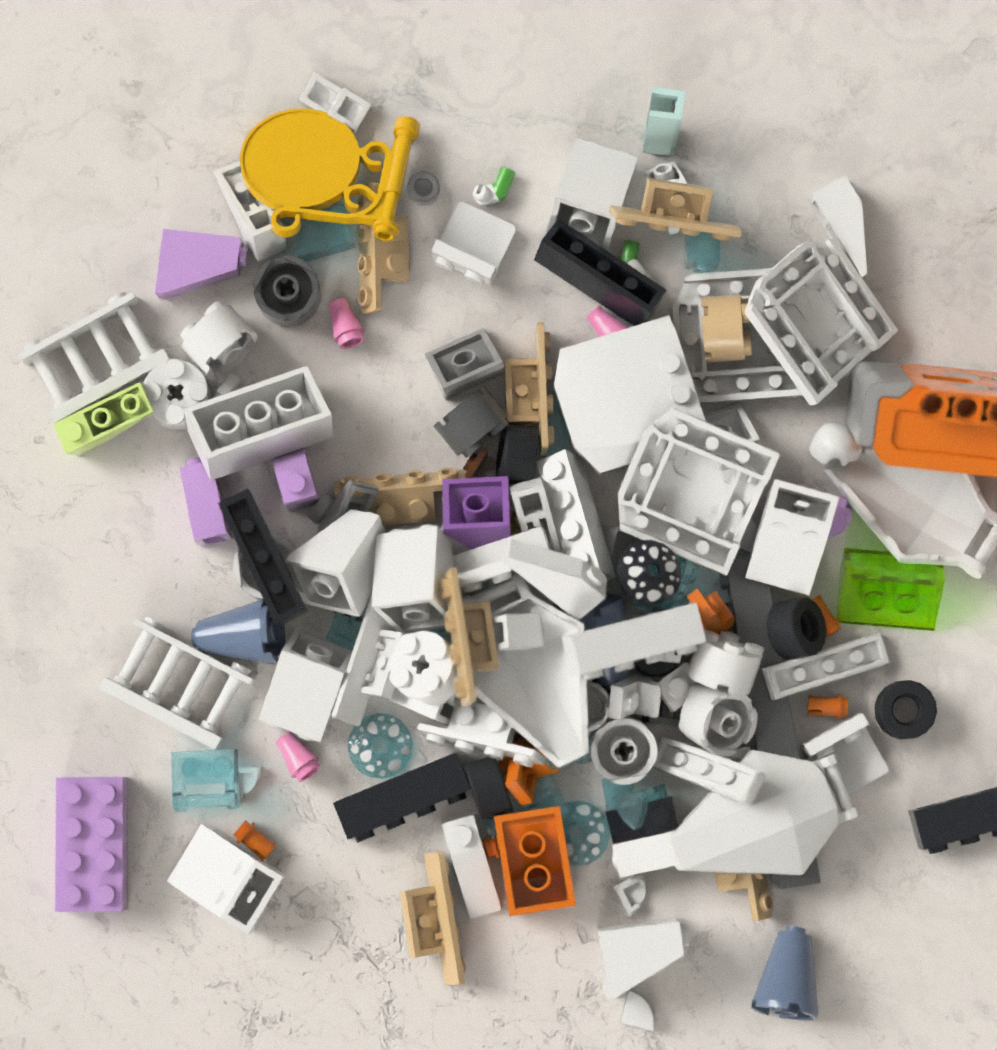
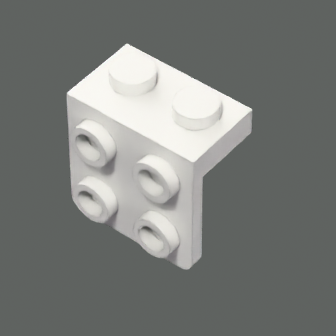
[431,202,516,285]

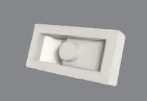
[608,673,661,720]

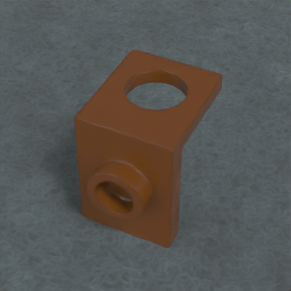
[463,448,496,478]

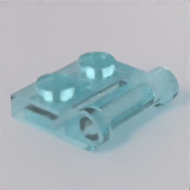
[171,749,242,812]

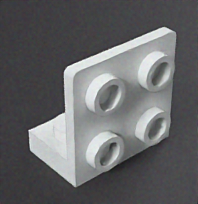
[800,713,889,802]

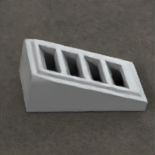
[318,480,379,532]

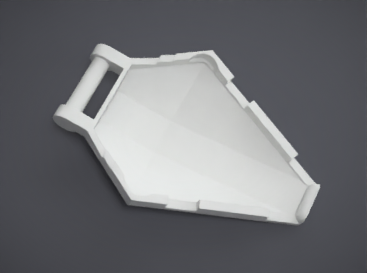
[823,446,997,579]
[461,572,589,768]
[666,750,861,875]

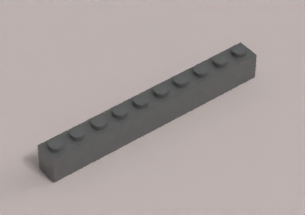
[719,558,821,889]

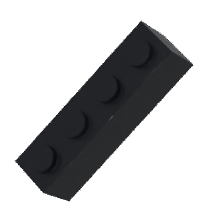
[534,219,667,326]
[218,489,308,626]
[333,752,471,843]
[908,787,997,854]

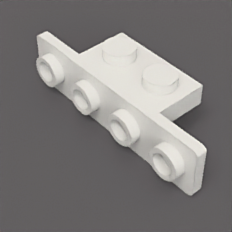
[453,527,551,594]
[332,594,406,727]
[417,698,546,767]

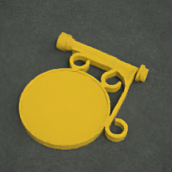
[240,108,420,241]

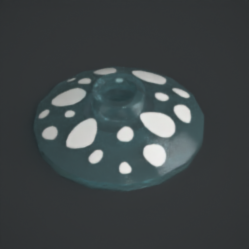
[348,713,413,779]
[560,800,610,866]

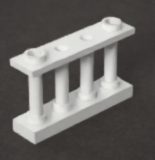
[17,292,171,423]
[98,616,255,750]

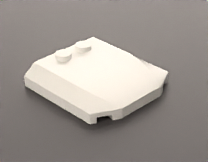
[744,239,899,406]
[673,268,804,404]
[554,315,706,475]
[618,407,780,575]

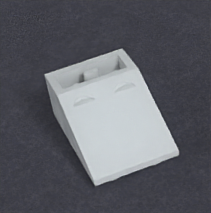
[745,479,839,596]
[167,824,286,935]

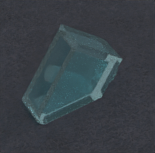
[290,203,356,261]

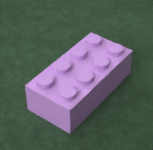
[55,777,128,912]

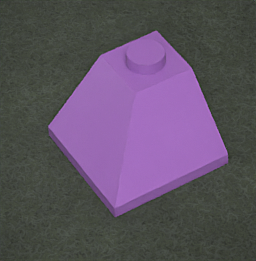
[442,476,511,550]

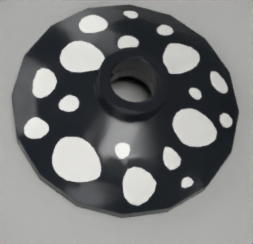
[617,540,682,605]

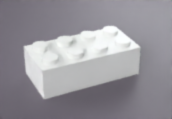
[184,366,333,481]

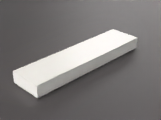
[762,632,890,701]
[652,736,766,805]

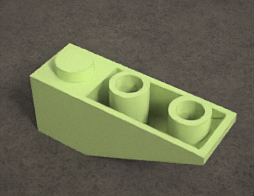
[53,382,154,456]

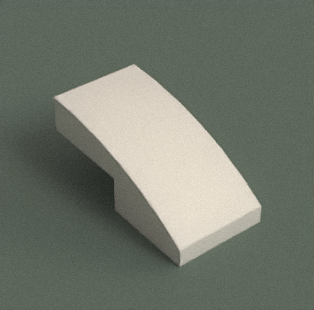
[297,72,371,132]

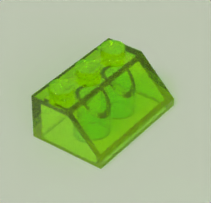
[836,548,945,631]

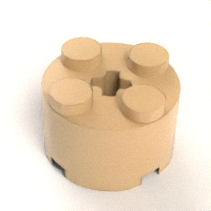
[701,294,752,363]

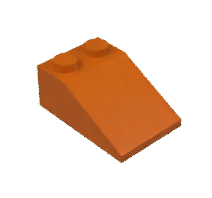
[494,806,576,916]

